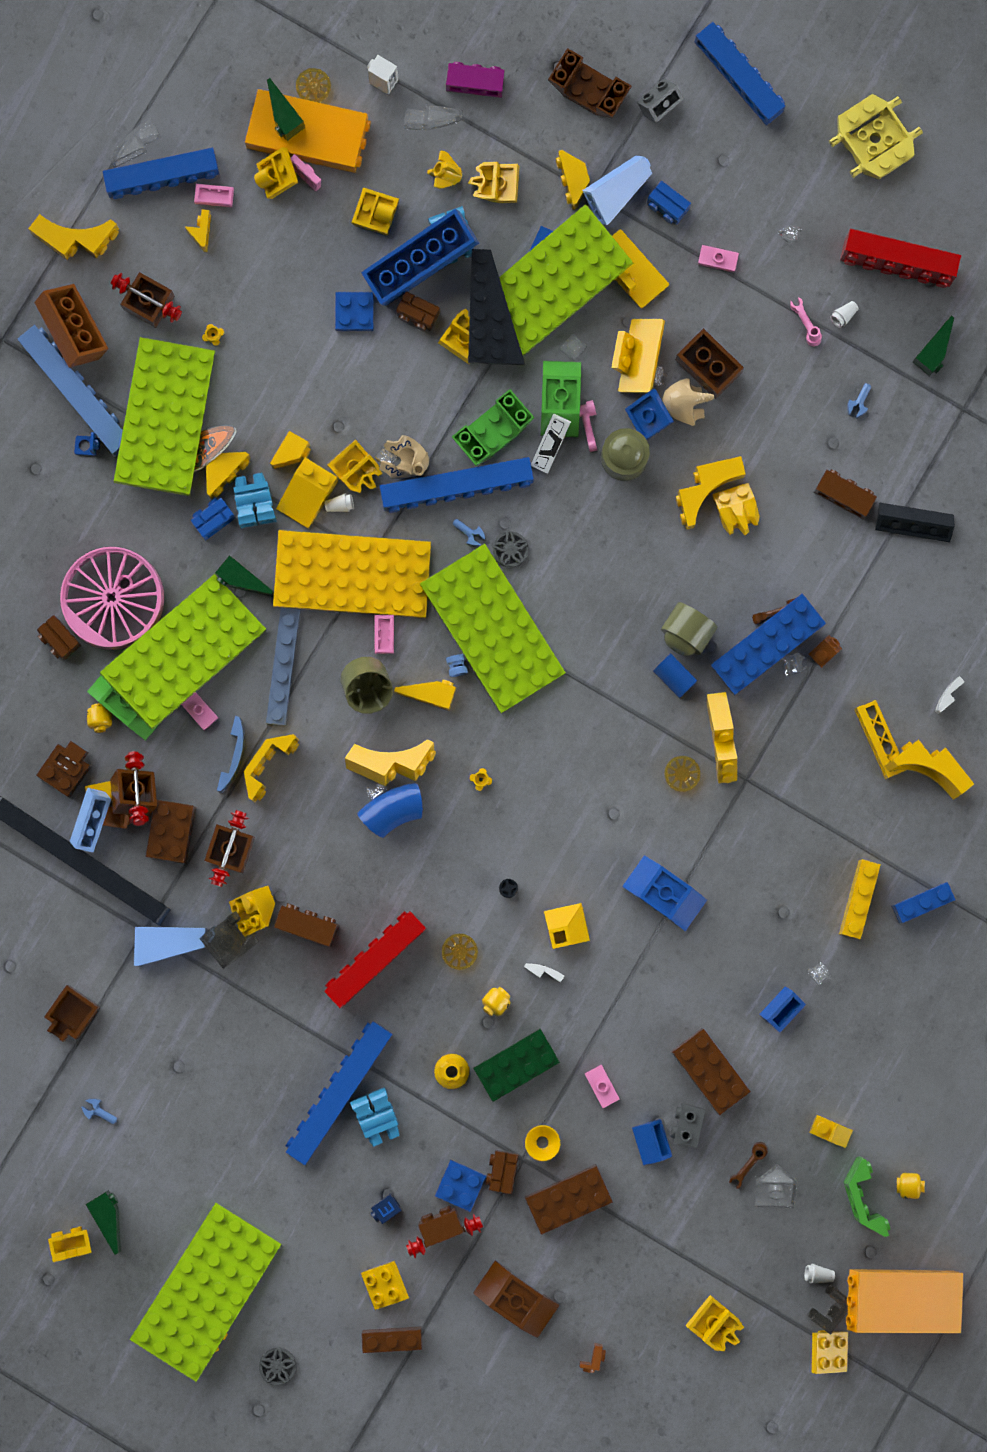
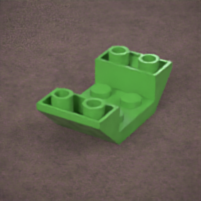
[540,361,581,437]
[452,389,534,466]
[87,676,160,741]
[844,1156,890,1237]

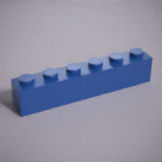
[694,22,785,126]
[102,147,220,199]

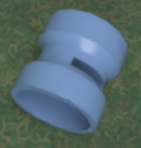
[446,654,468,677]

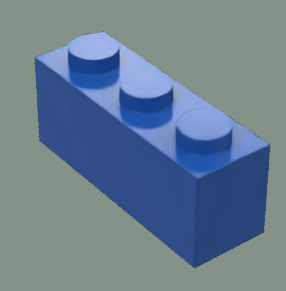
[891,882,956,923]

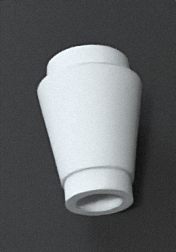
[830,301,859,328]
[325,493,354,512]
[804,1264,835,1284]

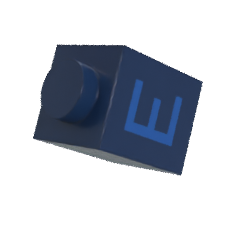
[371,1193,402,1224]

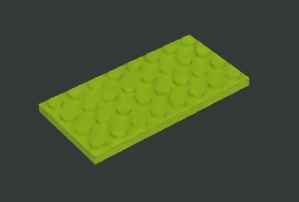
[469,204,634,356]
[114,337,215,496]
[420,544,566,713]
[100,574,266,729]
[129,1203,282,1382]

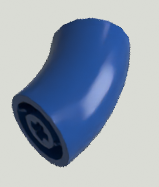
[357,783,423,838]

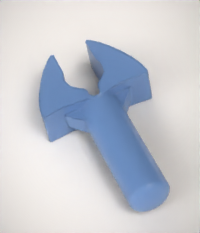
[847,383,871,418]
[453,519,485,547]
[81,1099,117,1124]

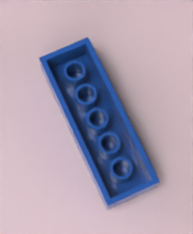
[361,209,480,306]
[711,593,826,696]

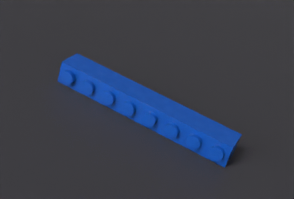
[379,457,534,513]
[286,1021,393,1165]

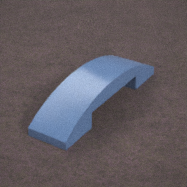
[217,716,245,793]

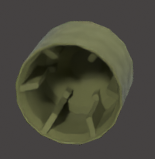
[601,428,650,481]
[661,602,718,656]
[340,657,393,714]

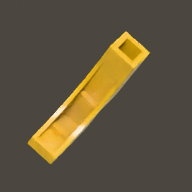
[28,214,119,260]
[675,456,746,530]
[707,692,737,783]
[885,739,974,800]
[345,740,436,786]

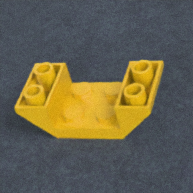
[244,734,300,803]

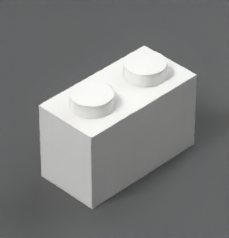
[367,55,398,95]

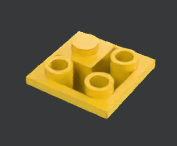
[229,886,275,938]
[544,903,590,949]

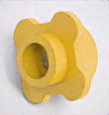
[202,324,224,346]
[470,768,492,791]

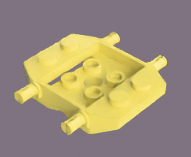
[829,94,923,179]

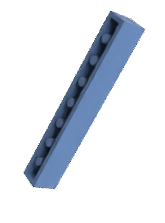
[17,325,123,457]

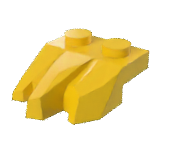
[468,162,519,203]
[438,308,470,364]
[327,440,382,493]
[712,483,760,536]
[685,1295,745,1351]

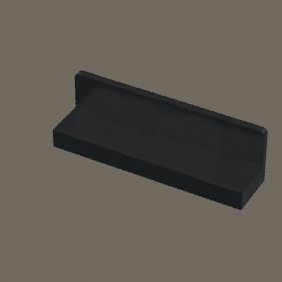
[875,502,955,542]

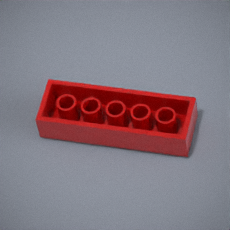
[840,228,962,288]
[324,911,427,1008]

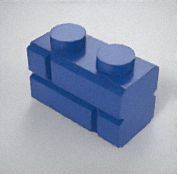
[647,181,691,225]
[190,498,236,541]

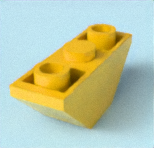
[555,150,590,210]
[206,452,251,499]

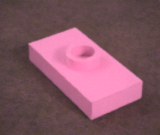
[291,154,321,191]
[194,184,234,207]
[698,245,739,273]
[375,615,394,654]
[181,692,219,731]
[584,1065,620,1108]

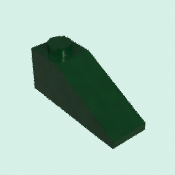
[267,78,305,141]
[913,315,954,377]
[215,555,274,597]
[85,1190,121,1255]

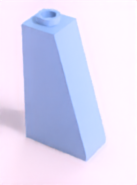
[582,156,652,225]
[134,927,210,966]

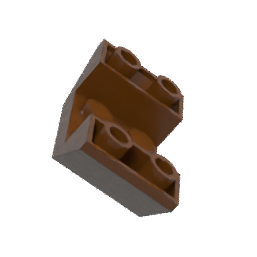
[548,48,632,118]
[473,1260,560,1338]

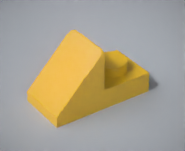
[185,209,211,252]
[809,1115,853,1148]

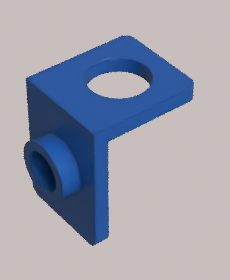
[74,432,100,456]

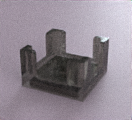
[200,911,259,969]
[807,1284,848,1335]

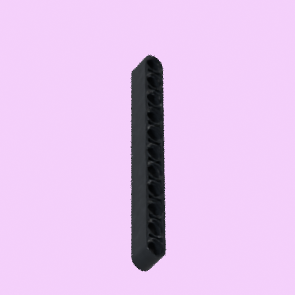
[0,796,171,926]

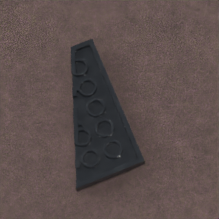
[468,249,525,366]

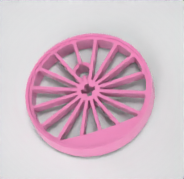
[60,547,164,650]

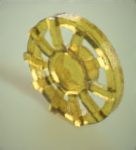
[296,68,331,103]
[664,756,701,792]
[442,933,478,970]

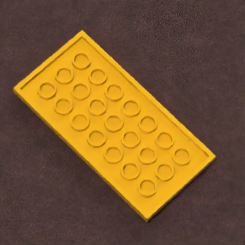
[273,530,431,618]

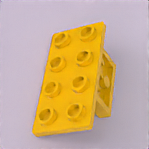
[612,229,669,309]
[611,319,665,393]

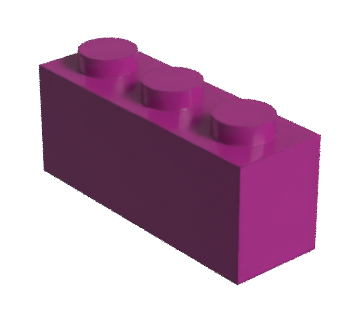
[446,62,505,98]

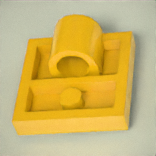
[254,147,298,199]
[351,187,399,236]
[361,1261,409,1310]
[812,1330,848,1374]

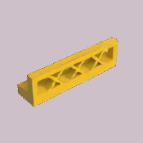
[854,700,906,779]

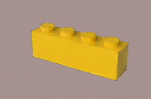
[839,859,881,940]

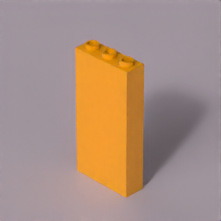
[245,89,371,173]
[846,1269,963,1333]

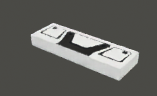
[531,414,571,474]

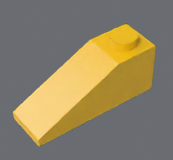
[394,680,456,711]

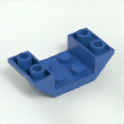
[622,855,707,931]

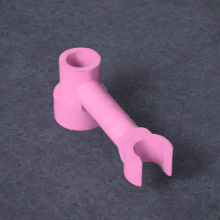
[790,297,822,347]
[580,400,598,452]

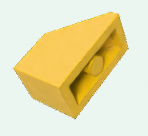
[270,431,311,469]

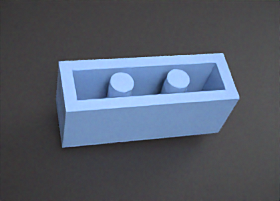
[70,788,111,852]

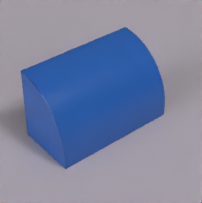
[653,653,697,698]
[759,986,806,1033]
[632,1119,672,1165]

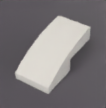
[935,676,964,714]
[524,963,564,982]

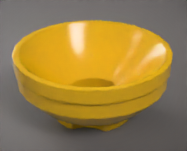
[434,1054,470,1089]
[525,1125,560,1161]

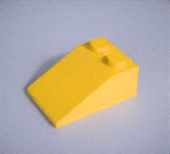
[276,458,338,529]

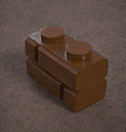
[396,291,440,331]
[37,615,81,660]
[486,1150,518,1194]

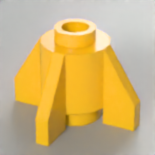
[427,150,462,189]

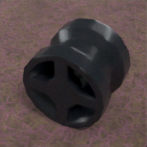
[499,879,518,898]

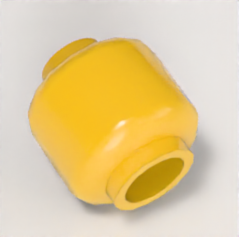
[87,703,112,733]
[482,987,511,1016]
[897,1173,925,1199]

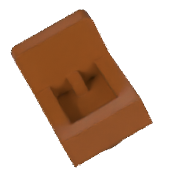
[809,635,842,668]
[102,807,131,829]
[579,1343,606,1373]

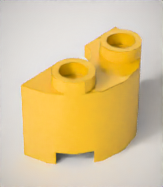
[48,1226,92,1262]

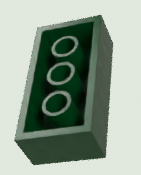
[473,1028,560,1102]

